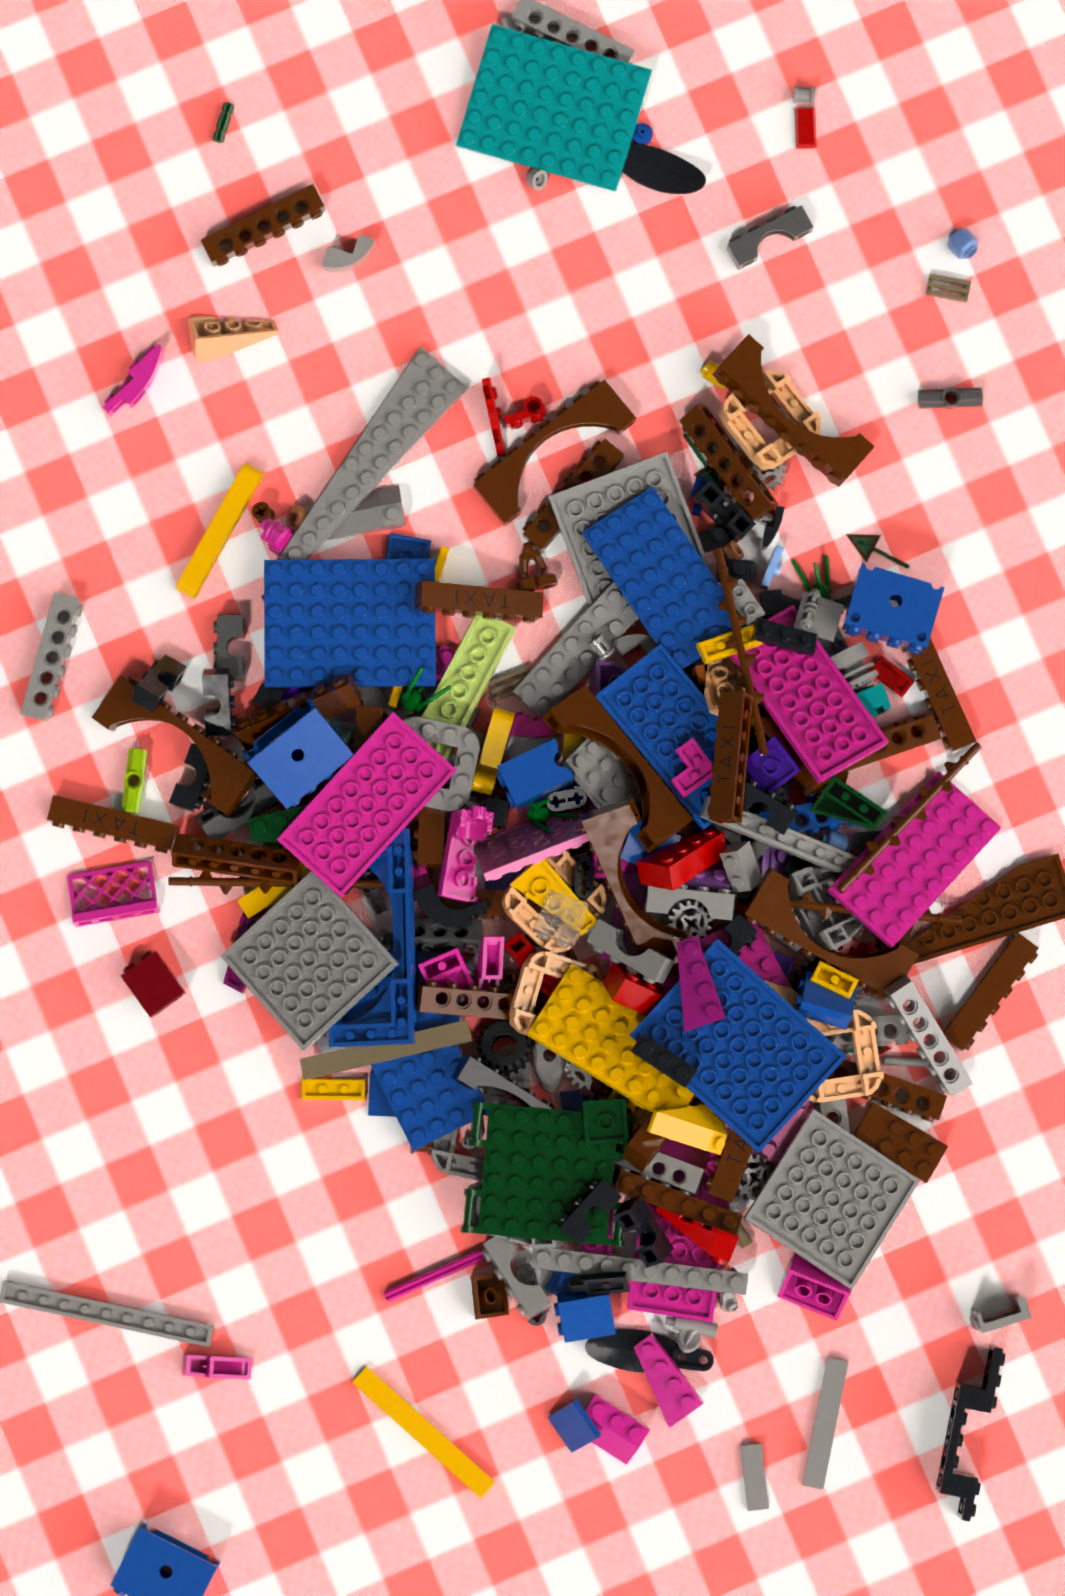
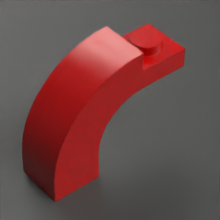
[504,932,561,999]

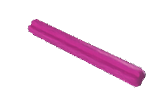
[384,1250,484,1302]

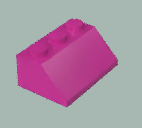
[777,1253,851,1321]
[585,1393,650,1465]

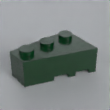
[810,776,887,830]
[247,804,309,844]

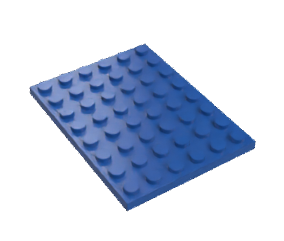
[264,559,436,688]
[630,938,847,1153]

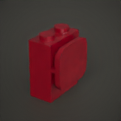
[120,950,187,1018]

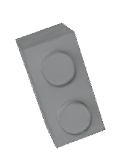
[720,841,762,893]

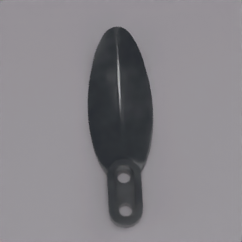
[623,144,706,194]
[585,1329,714,1373]

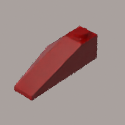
[655,1207,739,1265]

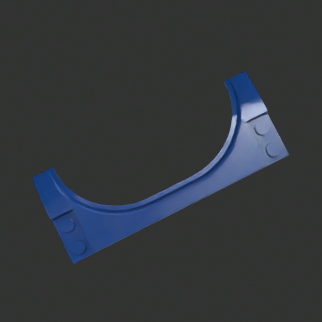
[329,828,417,1047]

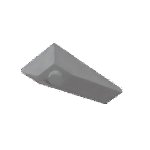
[327,485,406,540]

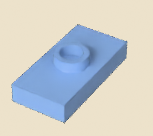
[760,545,784,590]

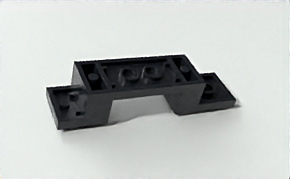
[935,1345,1006,1522]

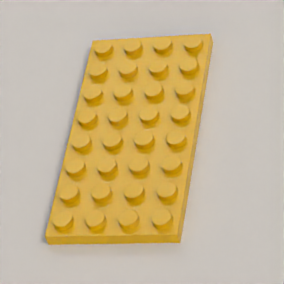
[527,963,694,1113]

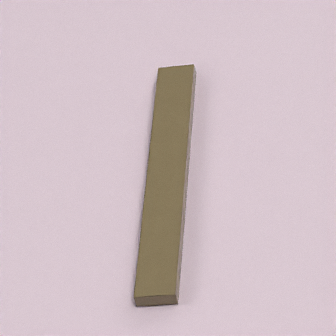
[300,1020,472,1080]

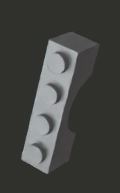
[646,885,735,920]
[587,918,675,984]
[482,1237,551,1320]

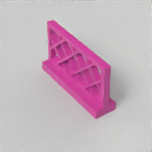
[67,861,160,927]

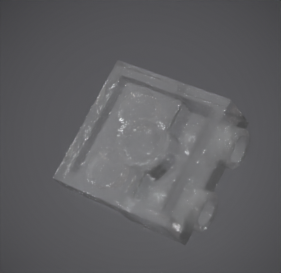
[532,889,589,948]

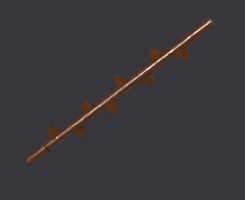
[714,548,769,755]
[836,742,982,894]
[168,871,383,895]
[750,892,962,925]

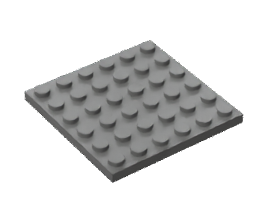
[548,452,711,607]
[221,871,399,1051]
[743,1109,920,1290]

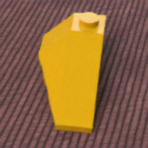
[647,1103,728,1155]

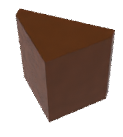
[470,1273,509,1320]

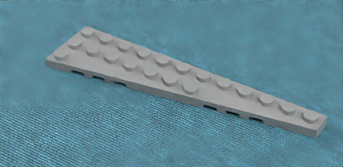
[280,347,467,560]

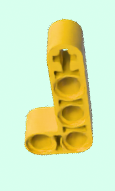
[471,707,515,796]

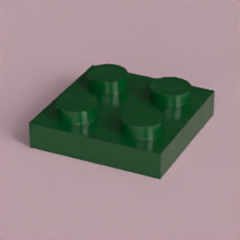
[582,1098,629,1145]

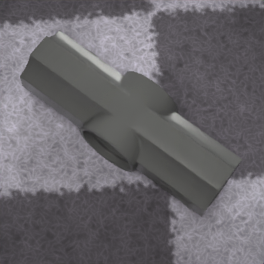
[917,387,983,410]

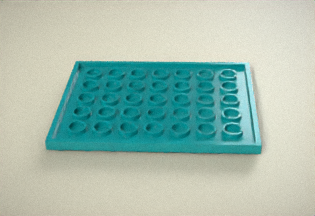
[456,24,653,192]

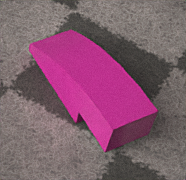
[474,936,504,999]
[182,1353,252,1380]

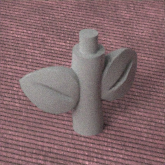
[665,1316,718,1353]

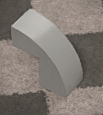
[322,234,376,273]
[613,634,657,658]

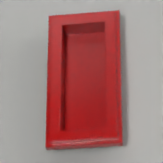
[794,107,817,149]
[869,655,915,698]

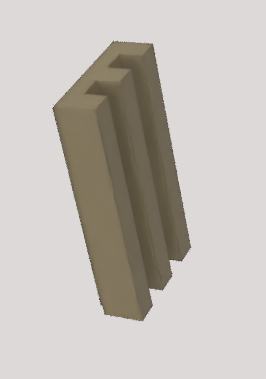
[925,273,971,303]
[488,667,529,702]

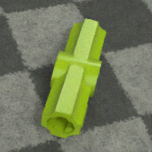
[121,748,148,814]

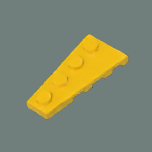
[510,859,597,935]

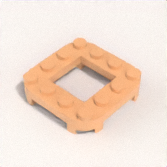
[719,369,821,470]
[502,851,606,953]
[509,951,603,1036]
[805,1010,884,1103]

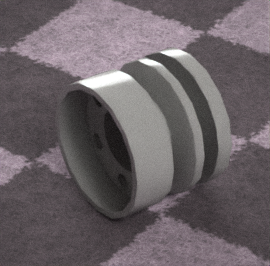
[830,642,880,691]

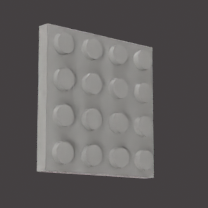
[561,738,641,808]

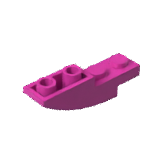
[103,344,164,417]
[486,712,554,739]

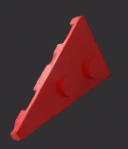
[482,377,506,458]

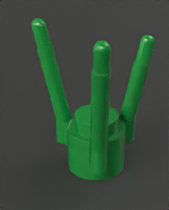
[791,555,832,599]
[401,667,452,712]
[527,798,579,834]

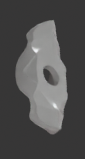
[534,1041,567,1092]

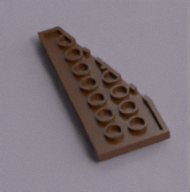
[908,854,1065,964]

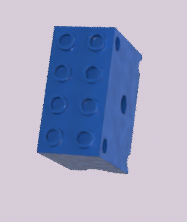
[841,563,945,655]
[242,698,354,809]
[496,738,574,812]
[110,1523,221,1596]

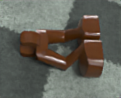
[516,542,558,591]

